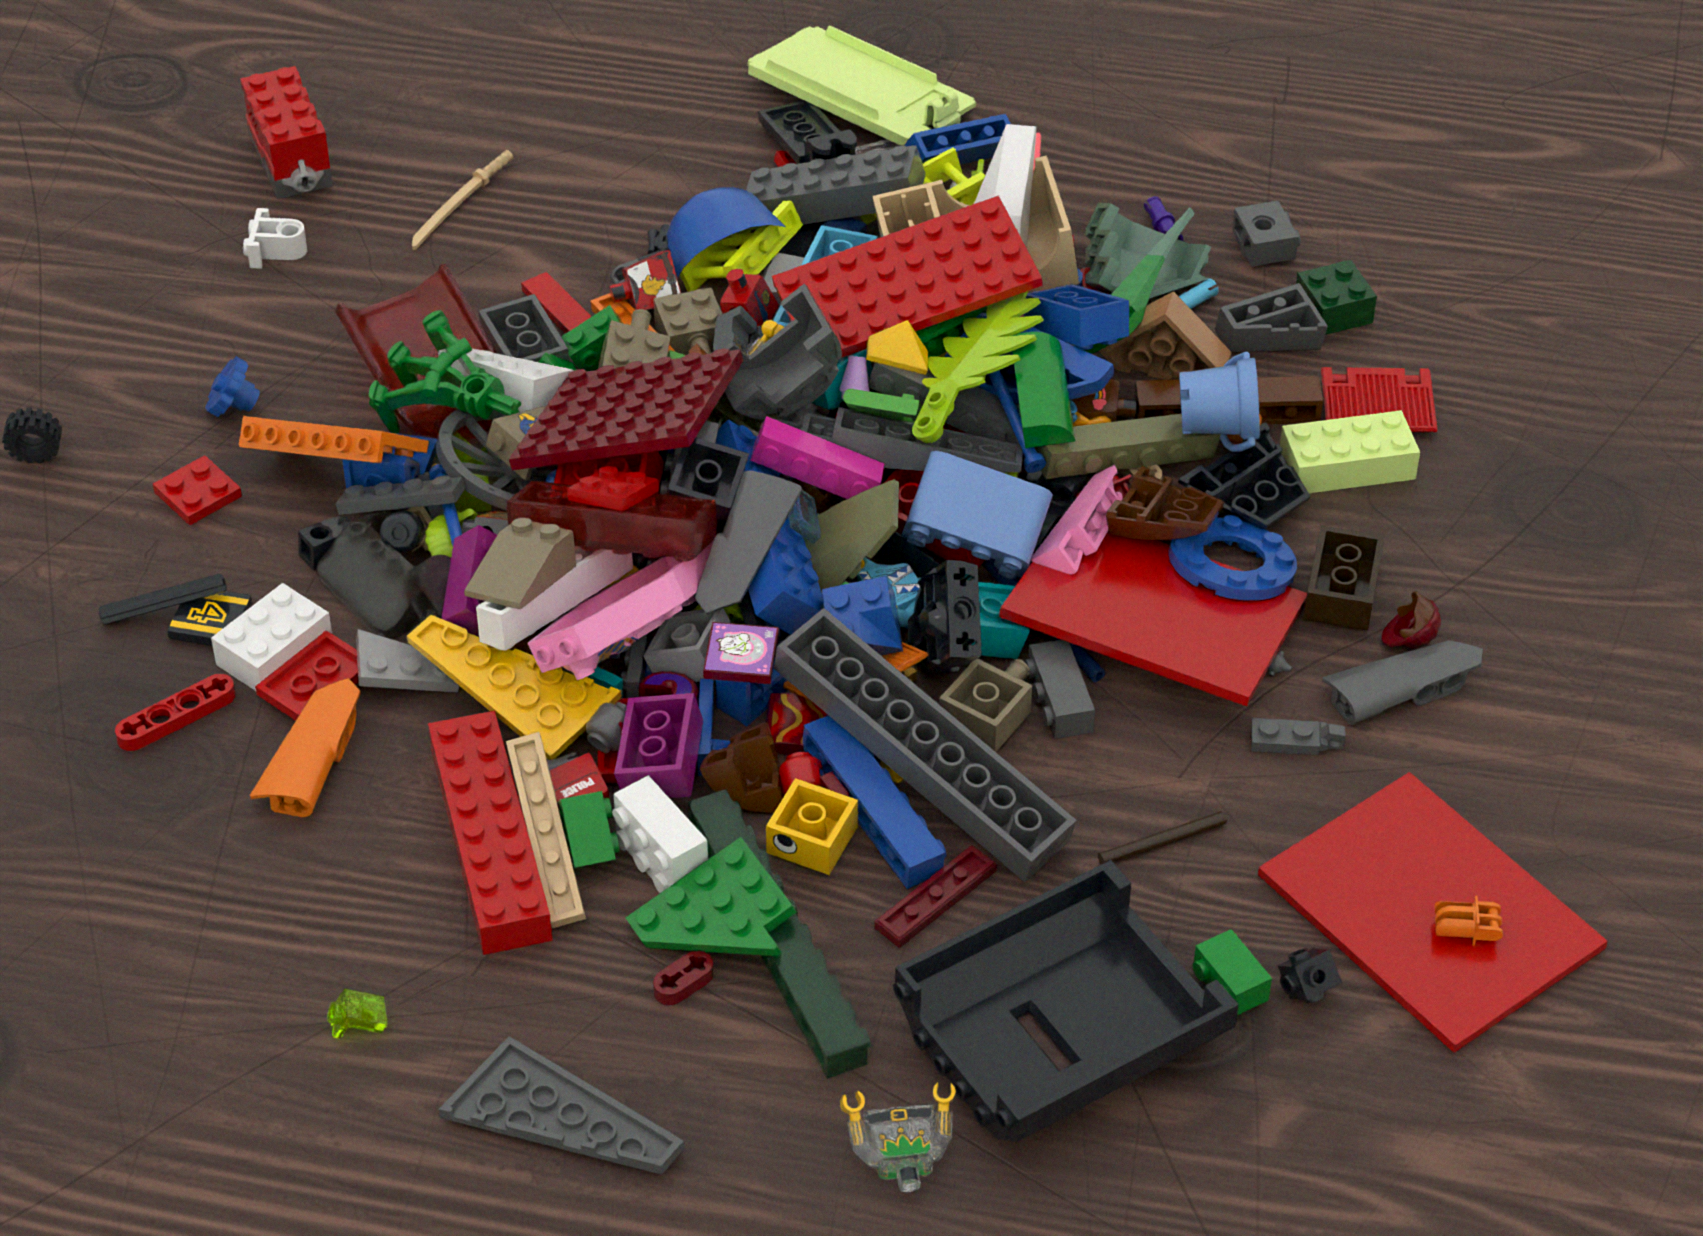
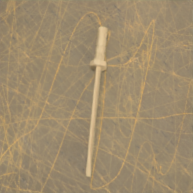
[412,150,513,250]

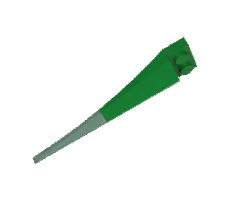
[1084,207,1195,354]

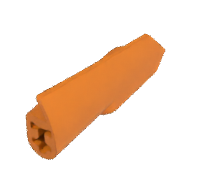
[250,678,361,817]

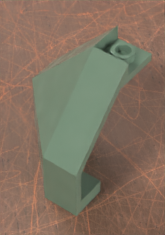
[1085,203,1211,299]

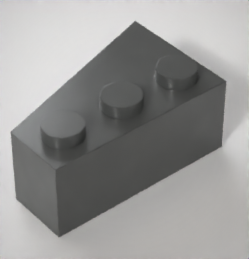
[1215,283,1328,352]

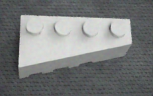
[438,349,573,412]

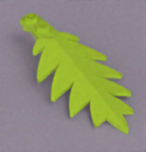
[912,291,1044,444]

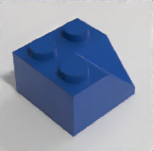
[822,576,903,655]

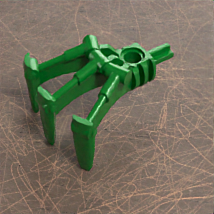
[368,310,521,434]

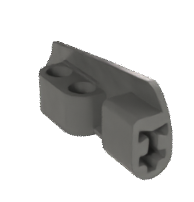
[695,470,802,615]
[1322,640,1483,725]

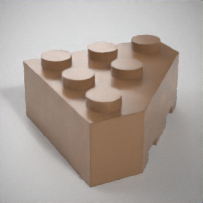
[1099,291,1231,380]

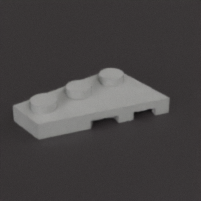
[356,629,459,693]

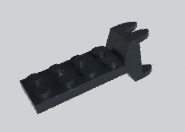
[758,100,857,164]

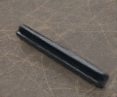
[99,573,227,625]

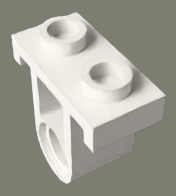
[243,208,307,269]

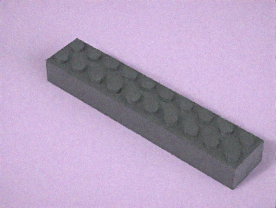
[774,608,1077,882]

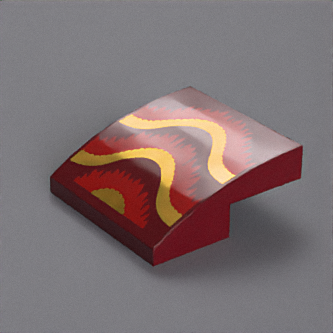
[766,693,828,756]

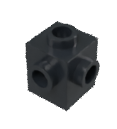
[1278,948,1342,1003]

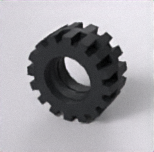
[2,407,62,463]

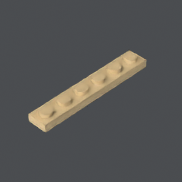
[506,732,586,928]

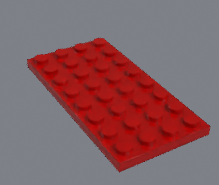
[771,195,1043,359]

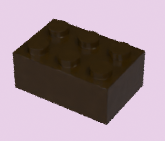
[1303,525,1385,630]

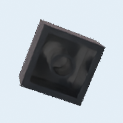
[665,437,749,526]

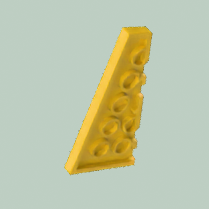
[407,615,622,760]

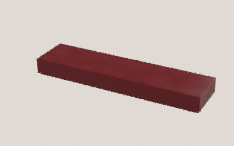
[874,845,997,948]

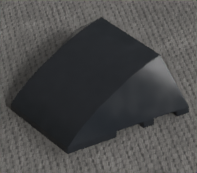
[1178,422,1310,529]

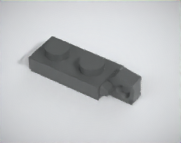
[1251,718,1345,755]

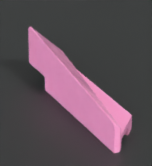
[1031,465,1123,575]

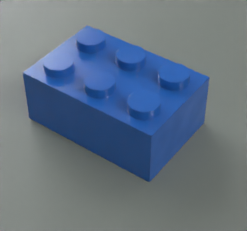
[1024,284,1129,350]

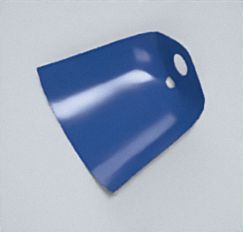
[667,187,786,278]

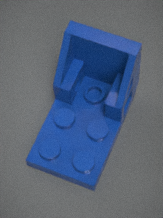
[342,432,437,510]

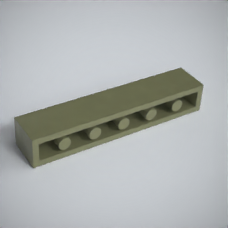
[1035,414,1221,479]

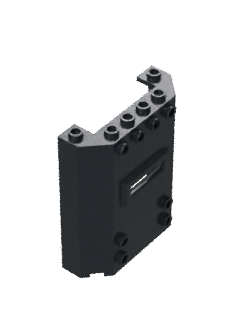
[893,860,1239,1142]

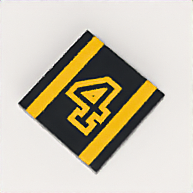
[167,591,252,646]

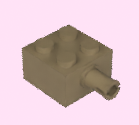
[653,288,723,355]
[598,309,670,369]
[939,658,1032,752]

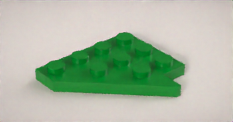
[626,837,797,956]

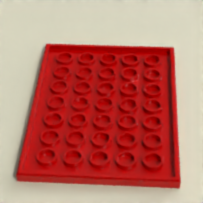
[999,530,1307,706]
[1258,772,1608,1053]

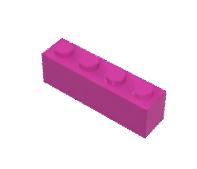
[750,416,884,499]

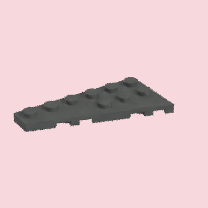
[439,1036,684,1175]

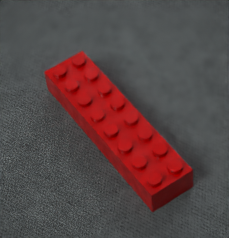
[428,710,553,955]

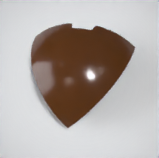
[700,722,784,813]

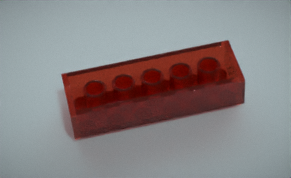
[507,481,716,562]

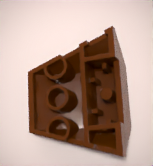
[1106,466,1224,540]

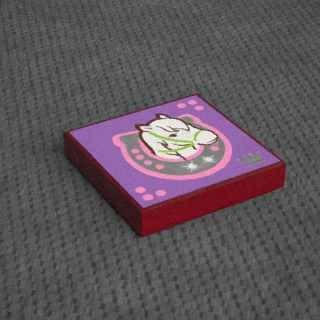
[703,622,779,684]

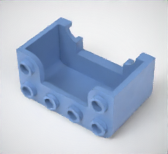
[901,451,1053,579]

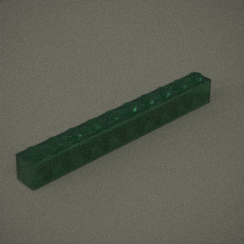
[688,789,871,1079]

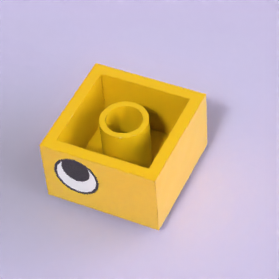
[766,778,858,875]

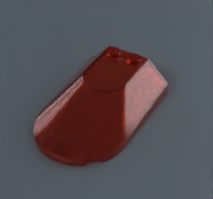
[335,263,497,441]

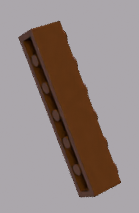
[1134,376,1323,425]

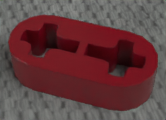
[653,951,714,1005]

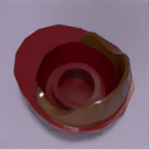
[1381,591,1441,648]

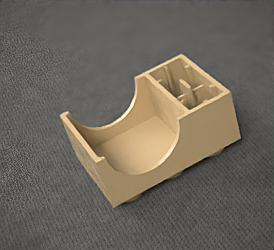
[873,155,1079,293]

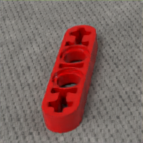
[115,674,236,751]

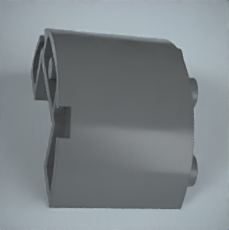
[724,283,842,419]

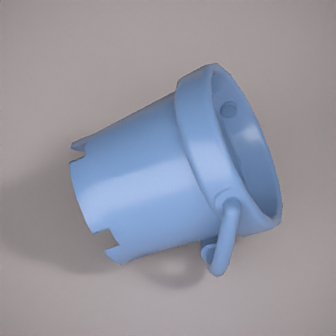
[1179,351,1260,452]

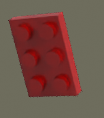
[255,630,359,721]

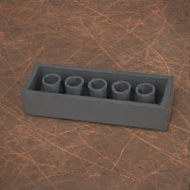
[746,145,926,232]

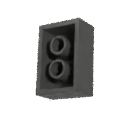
[478,294,569,362]

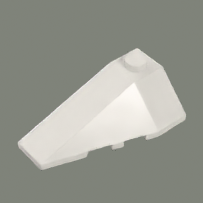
[974,124,1037,246]

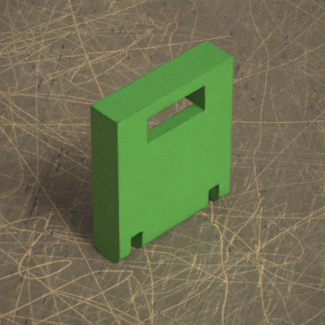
[843,389,922,423]

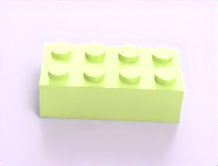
[1280,410,1420,493]

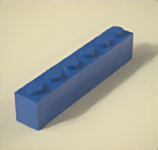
[802,715,946,889]

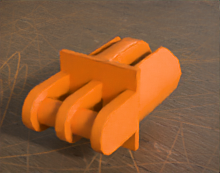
[1434,895,1503,946]

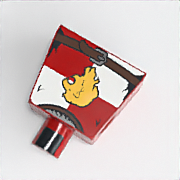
[609,250,681,310]

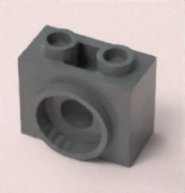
[1232,200,1301,267]

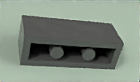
[1024,640,1095,739]

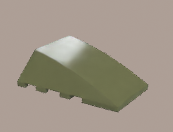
[801,479,899,592]

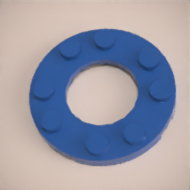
[1168,515,1297,600]

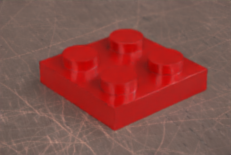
[153,455,242,525]
[567,466,659,511]

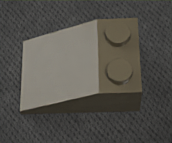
[464,518,576,610]

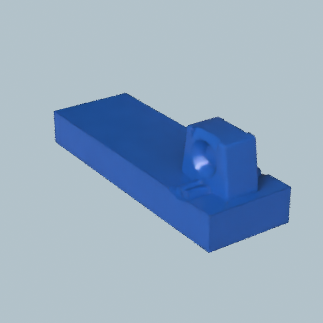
[697,679,730,776]

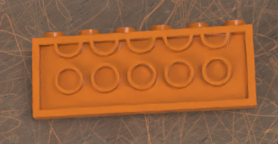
[239,416,429,464]

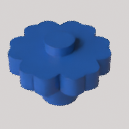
[205,356,260,417]

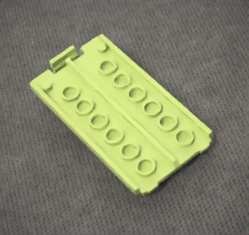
[748,26,976,146]

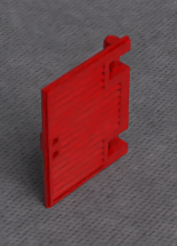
[1321,367,1438,432]

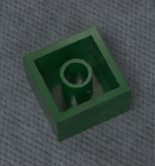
[1296,260,1377,335]

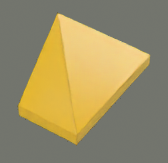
[866,320,928,375]

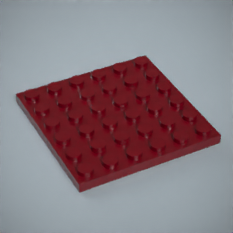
[508,348,744,471]

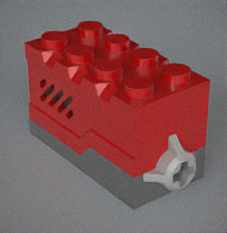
[240,66,333,199]

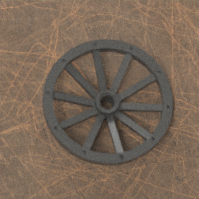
[436,410,555,514]

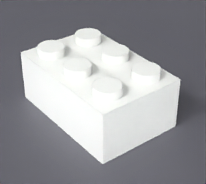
[211,583,332,691]
[612,775,708,893]

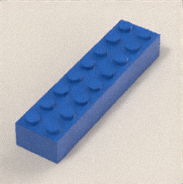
[716,420,824,635]

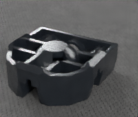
[908,560,982,673]

